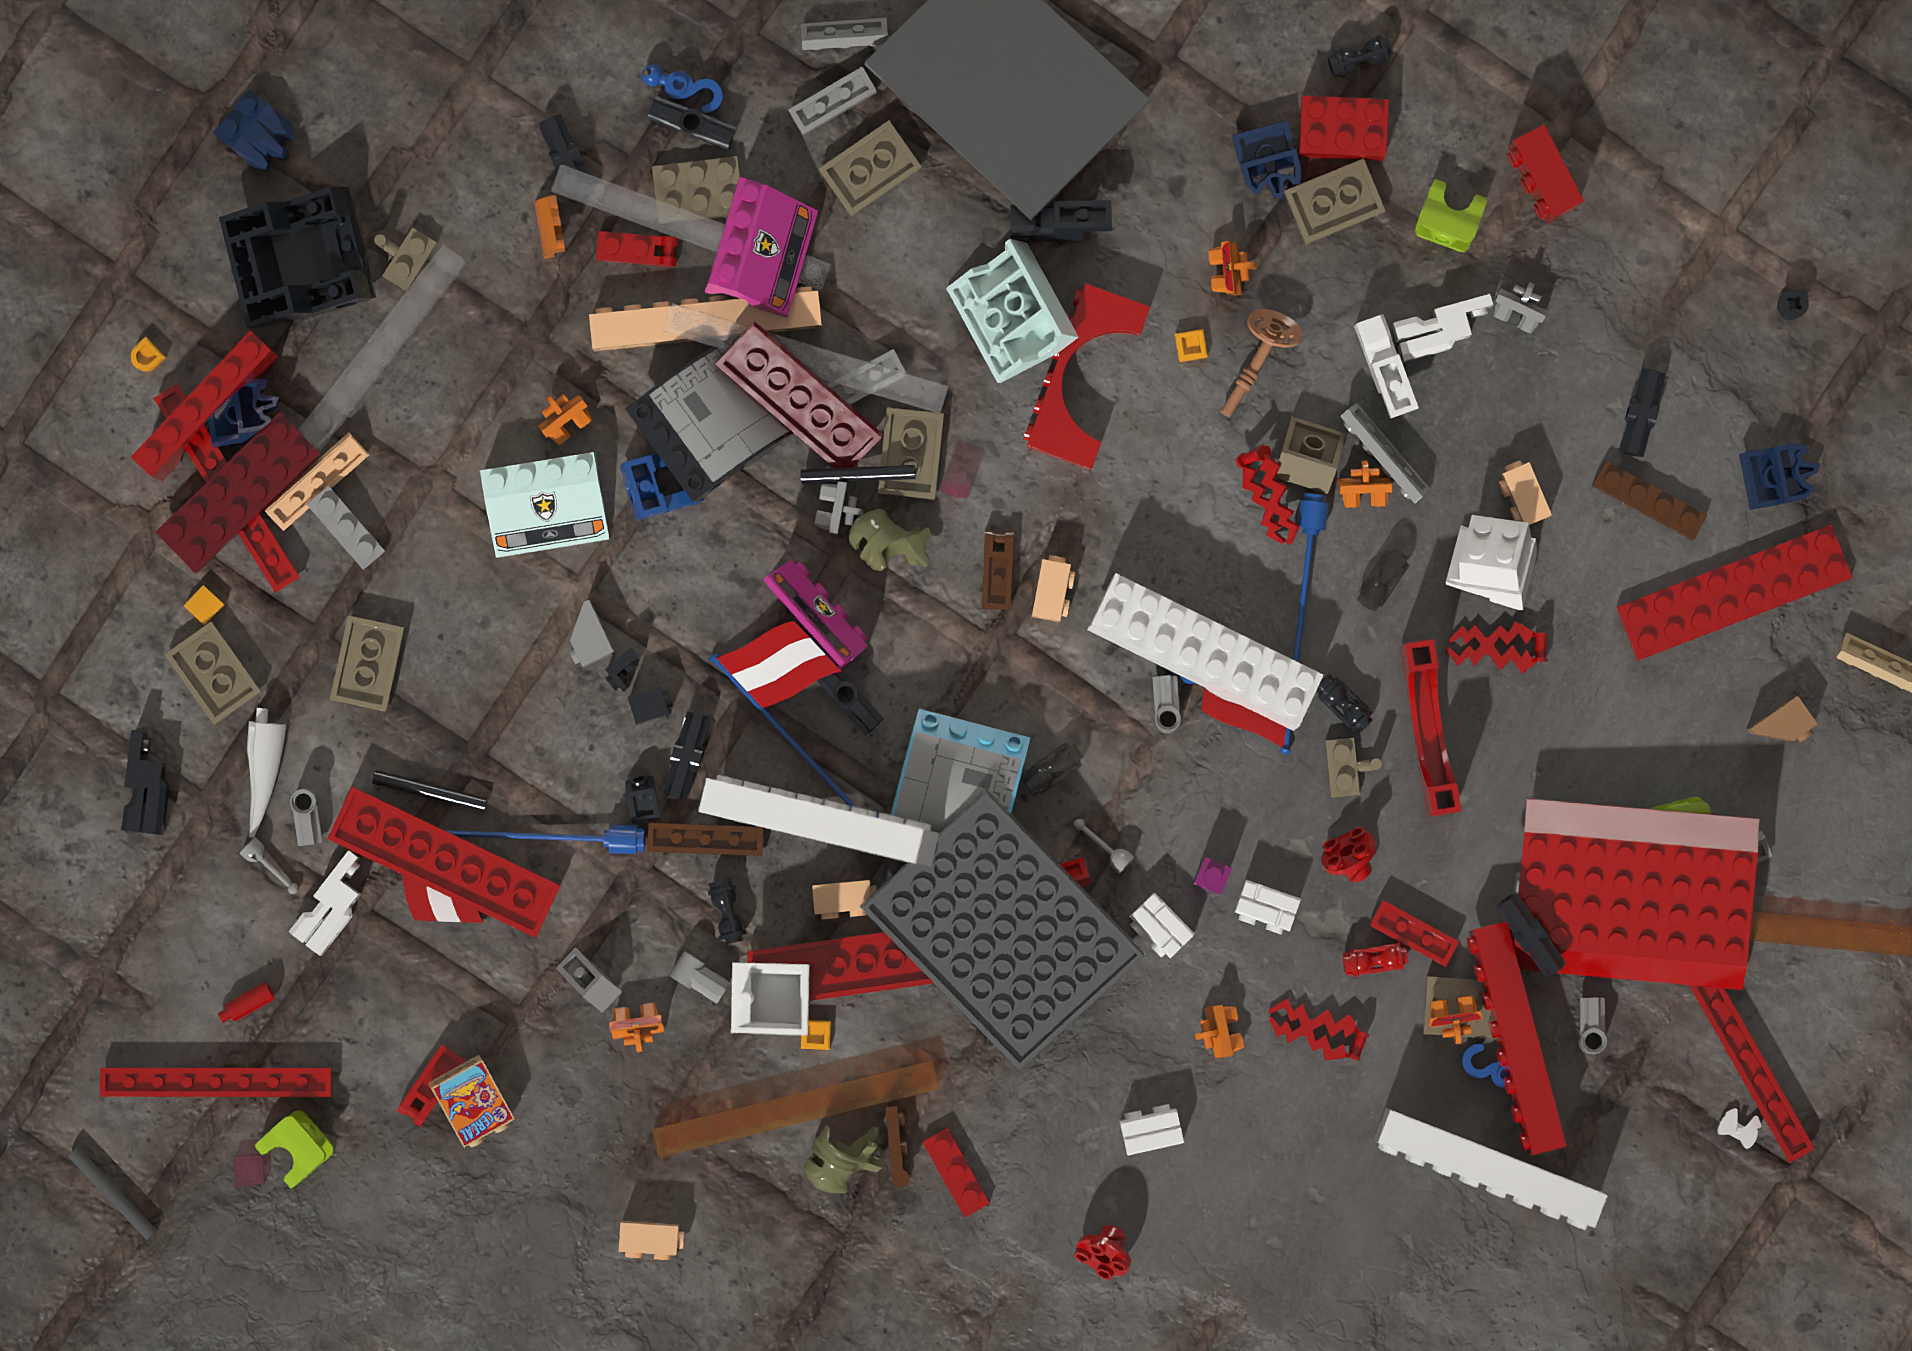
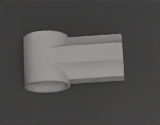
[1152,675,1181,734]
[290,788,323,846]
[669,951,730,1004]
[1578,998,1607,1055]

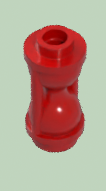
[1342,942,1408,978]

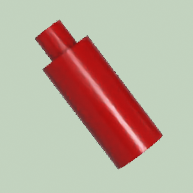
[218,981,276,1023]

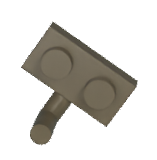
[374,227,438,292]
[1325,738,1382,798]

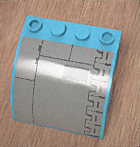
[891,709,1030,833]

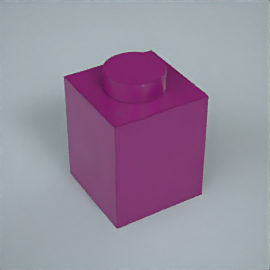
[1193,857,1232,895]

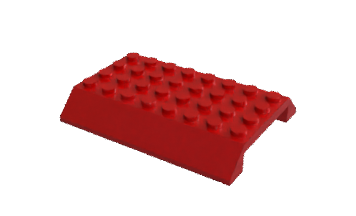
[1513,798,1759,990]

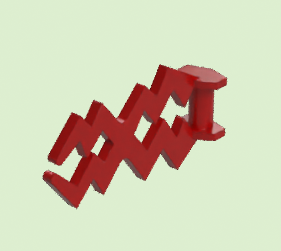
[1235,445,1300,545]
[1445,621,1548,674]
[1269,998,1370,1061]

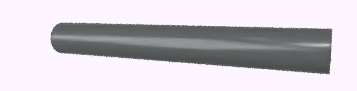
[68,1147,157,1240]

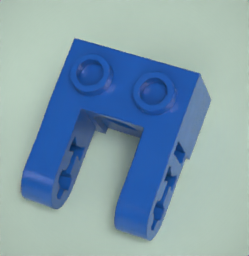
[620,453,705,521]

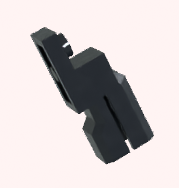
[1010,200,1112,242]
[121,730,170,835]

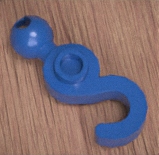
[641,64,723,115]
[1461,1043,1507,1089]

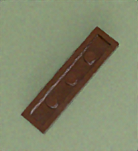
[1591,461,1708,541]
[647,823,764,856]

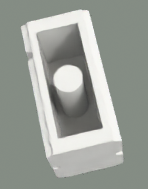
[1234,880,1301,935]
[1129,893,1195,958]
[1119,1104,1184,1155]

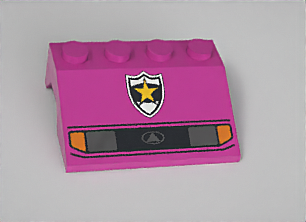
[705,177,818,318]
[763,560,868,670]

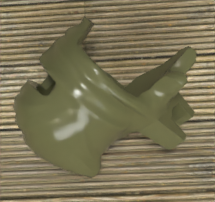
[848,509,932,571]
[804,1125,885,1193]

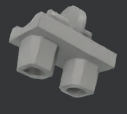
[1493,282,1547,334]
[814,481,864,536]

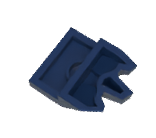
[213,89,295,172]
[1231,120,1301,198]
[208,379,279,447]
[1739,443,1819,510]

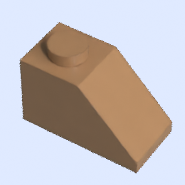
[1746,696,1817,742]

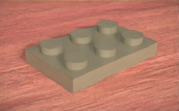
[818,121,922,217]
[652,156,740,224]
[1284,158,1386,245]
[878,408,944,500]
[330,615,405,712]
[164,621,262,725]
[1423,976,1497,1039]

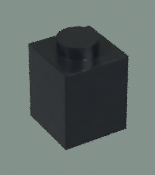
[627,686,674,725]

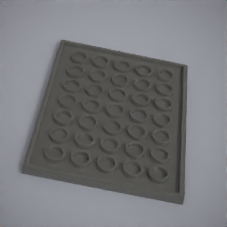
[865,0,1150,220]
[860,788,1146,1071]

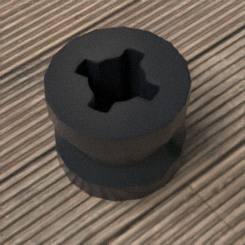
[1777,289,1809,320]

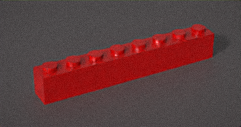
[1467,922,1566,1156]

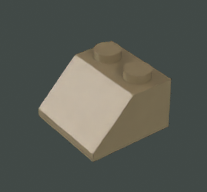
[1276,416,1346,494]

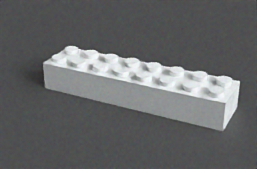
[1087,574,1323,731]
[699,775,939,867]
[1373,1108,1608,1230]

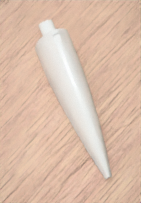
[247,708,286,838]

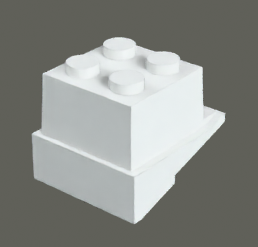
[1446,515,1537,610]
[731,963,809,1035]

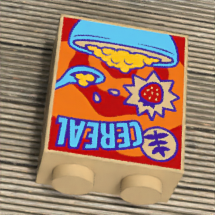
[428,1055,514,1147]

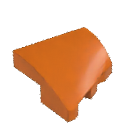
[534,195,565,259]

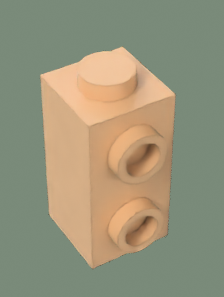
[1498,460,1552,525]
[1032,555,1075,622]
[812,880,877,919]
[619,1221,685,1260]

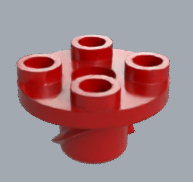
[1321,827,1377,882]
[1074,1225,1131,1280]

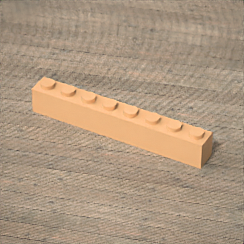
[589,287,822,351]

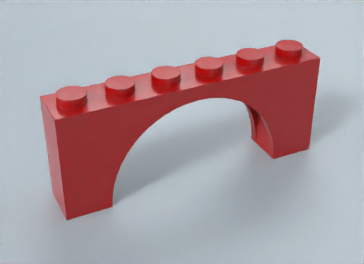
[1023,284,1150,471]
[131,331,280,482]
[1399,639,1462,817]

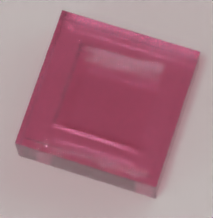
[940,480,971,500]
[233,1155,265,1186]

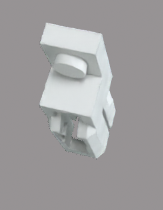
[1392,294,1493,363]
[1354,314,1419,419]
[289,850,361,956]

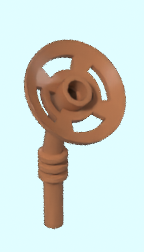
[1220,309,1302,418]

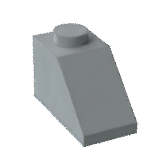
[568,600,615,668]
[556,947,622,1013]

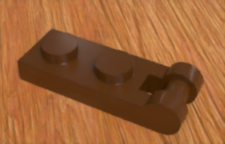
[982,529,1014,610]
[886,1105,910,1187]

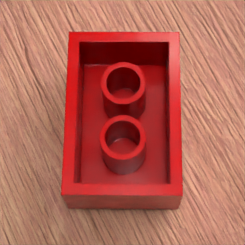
[1298,96,1389,161]
[1506,125,1584,224]

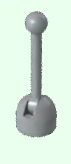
[1073,819,1134,874]
[239,837,299,894]

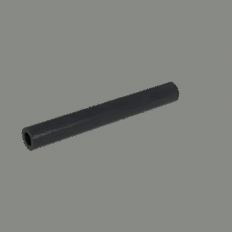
[800,465,916,484]
[372,770,487,812]

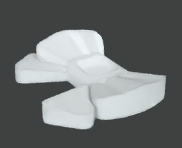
[1717,1108,1761,1149]

